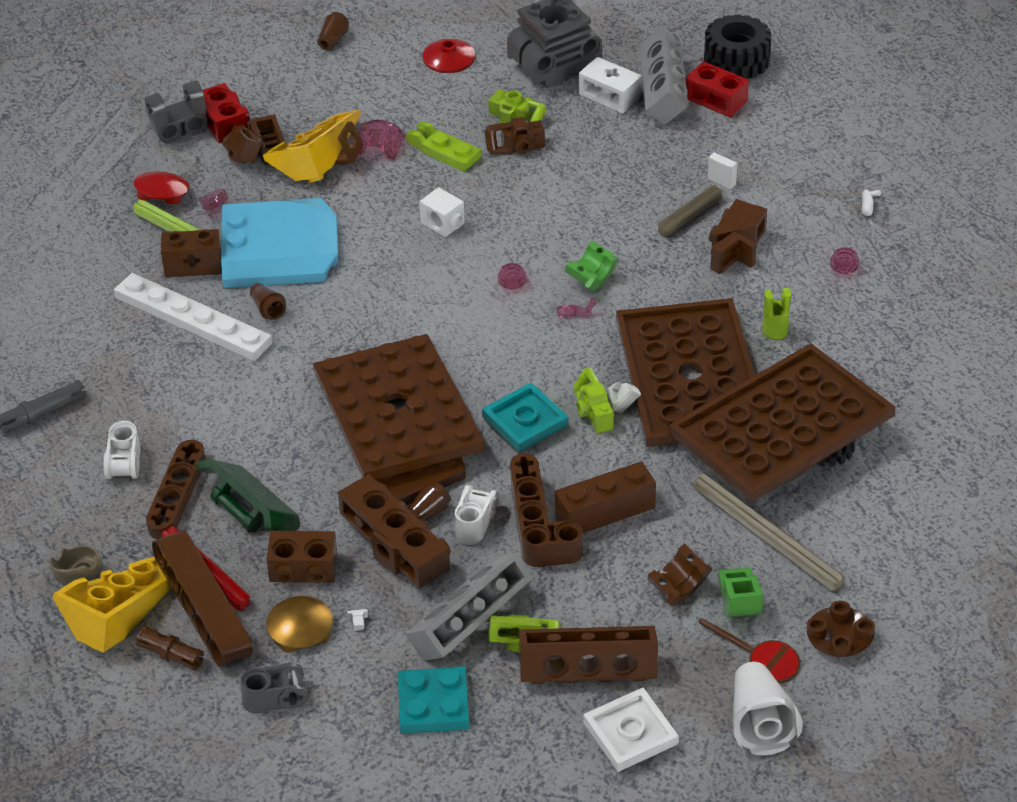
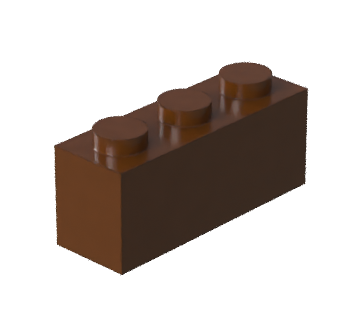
[555,461,656,533]

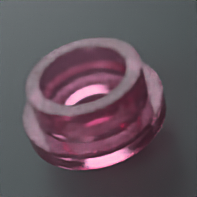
[830,247,860,274]
[498,263,527,290]

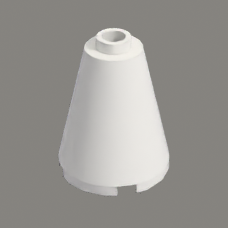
[733,662,803,755]

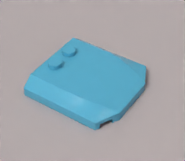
[221,198,339,288]

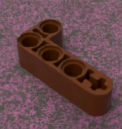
[510,453,583,567]

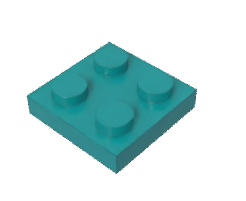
[482,382,569,453]
[397,666,469,734]

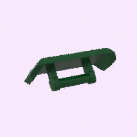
[196,459,300,533]

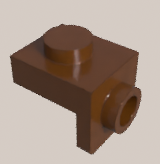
[710,231,756,274]

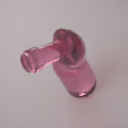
[557,298,597,317]

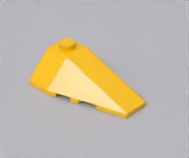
[263,109,361,183]
[53,556,171,653]

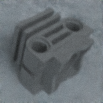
[507,0,602,88]

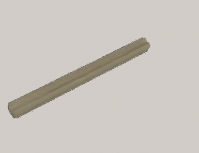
[695,474,845,591]

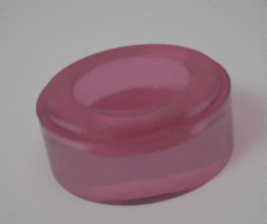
[199,188,229,210]

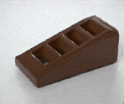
[249,114,285,165]

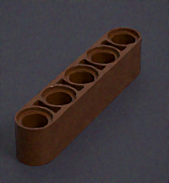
[152,530,253,667]

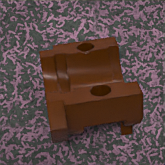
[647,543,713,606]

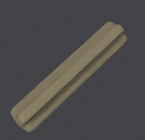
[658,185,723,237]

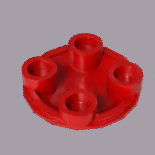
[134,171,189,205]

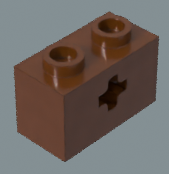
[161,229,222,278]

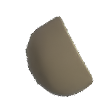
[49,545,103,586]

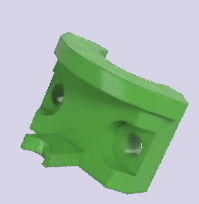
[565,240,619,292]

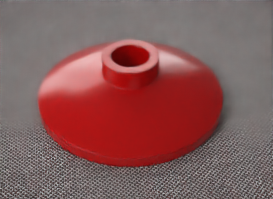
[423,39,475,73]

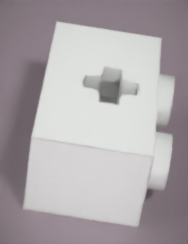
[579,57,642,113]

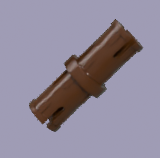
[135,626,204,671]

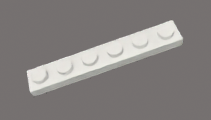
[114,273,272,361]

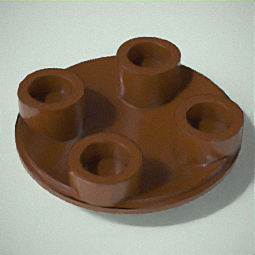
[807,600,875,657]

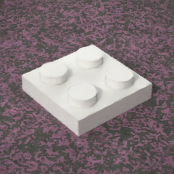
[583,688,679,772]

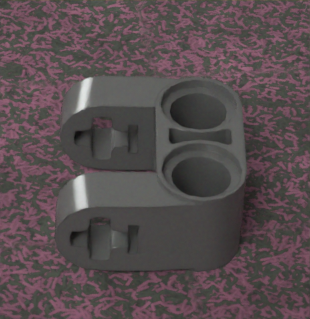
[145,80,207,144]

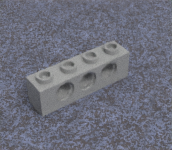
[640,26,688,125]
[405,552,533,661]

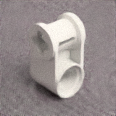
[104,421,141,479]
[455,485,499,545]

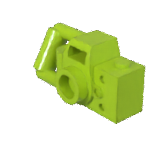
[488,89,547,123]
[573,367,614,434]
[488,614,561,652]

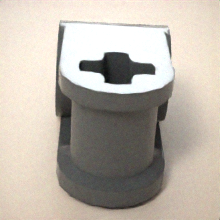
[240,662,309,713]

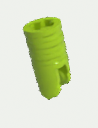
[762,288,791,340]

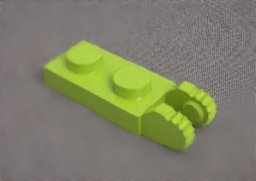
[405,121,482,172]

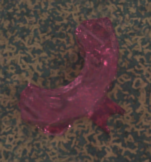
[358,120,406,160]

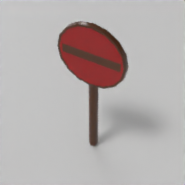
[699,618,800,683]

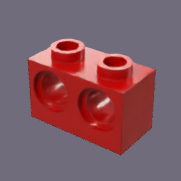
[686,61,749,118]
[203,83,250,143]

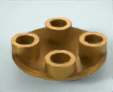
[266,596,333,653]

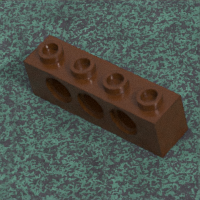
[338,474,451,589]
[519,626,658,684]

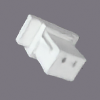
[347,609,368,631]

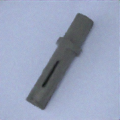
[0,380,87,434]

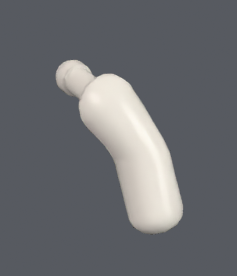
[861,189,881,216]

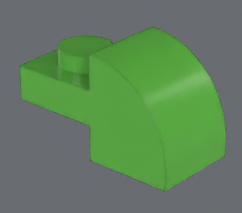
[718,567,763,618]

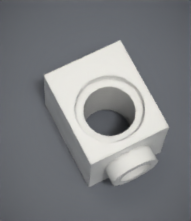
[419,187,465,237]

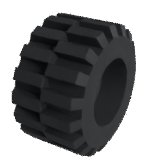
[704,14,772,79]

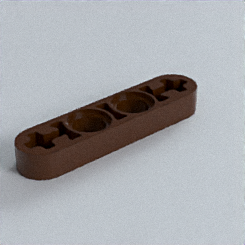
[146,440,206,539]

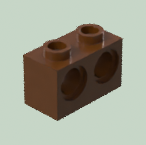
[267,531,338,583]

